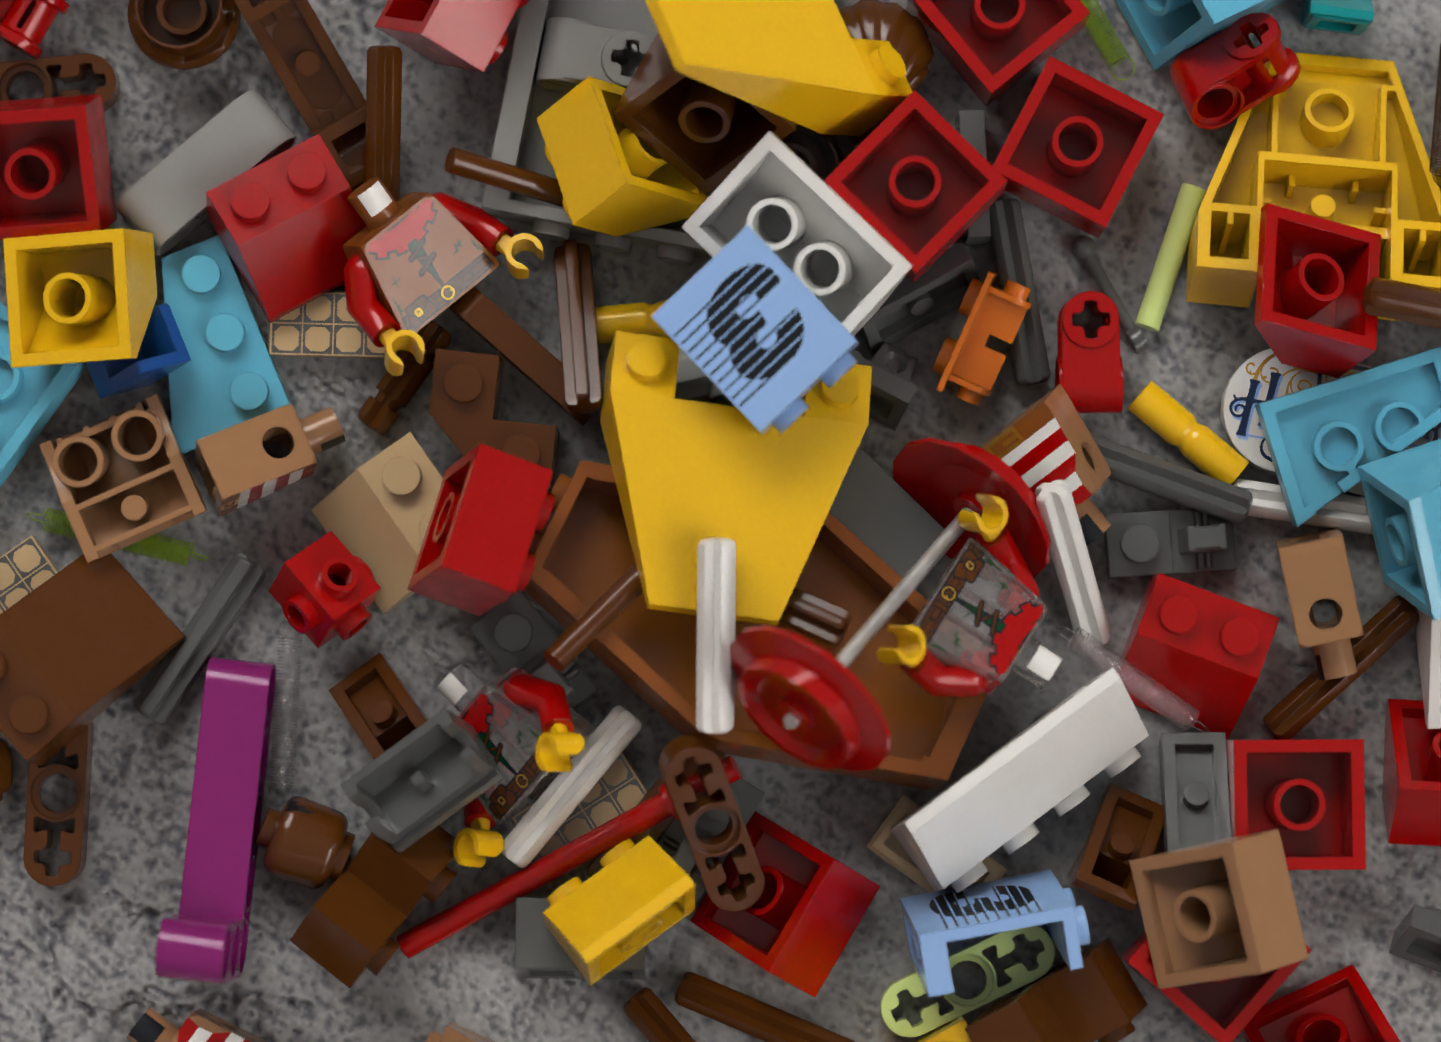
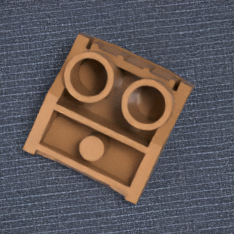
[39,394,207,563]

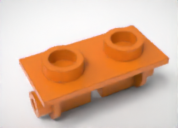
[932,271,1032,406]

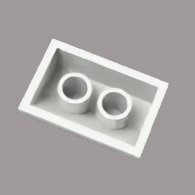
[681,131,913,336]

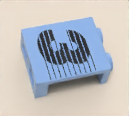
[651,225,859,434]
[900,869,1090,997]

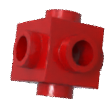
[268,531,381,648]

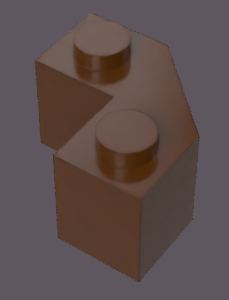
[429,349,560,493]
[290,825,457,988]
[965,938,1148,1042]

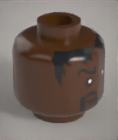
[255,796,356,889]

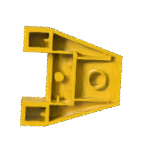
[645,0,913,136]
[1186,52,1441,322]
[600,331,872,626]

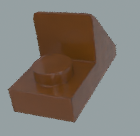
[329,652,429,760]
[1069,782,1163,912]

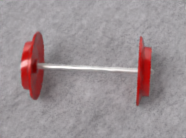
[730,437,1050,772]

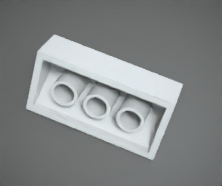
[890,668,1149,893]

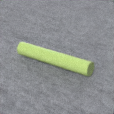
[1135,183,1206,332]

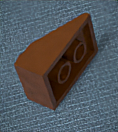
[0,553,186,766]

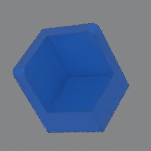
[86,303,191,399]

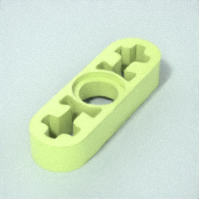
[880,925,1055,1037]

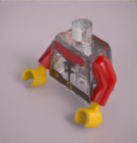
[877,493,1063,697]
[437,663,596,868]

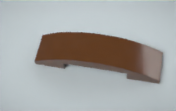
[234,0,366,188]

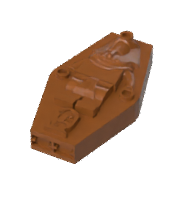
[523,460,990,791]

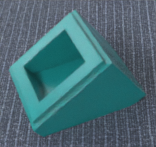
[1300,0,1374,35]

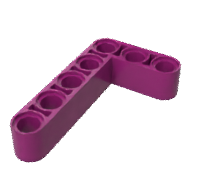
[155,657,276,984]

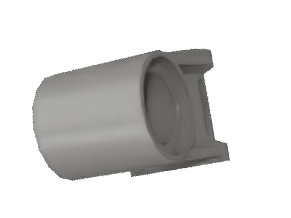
[535,17,653,94]

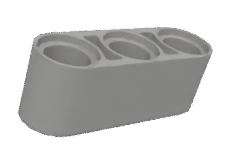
[115,89,297,256]

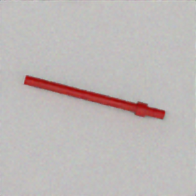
[397,755,742,958]

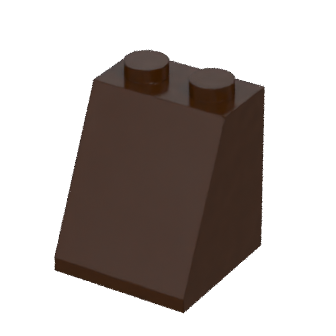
[614,32,797,194]

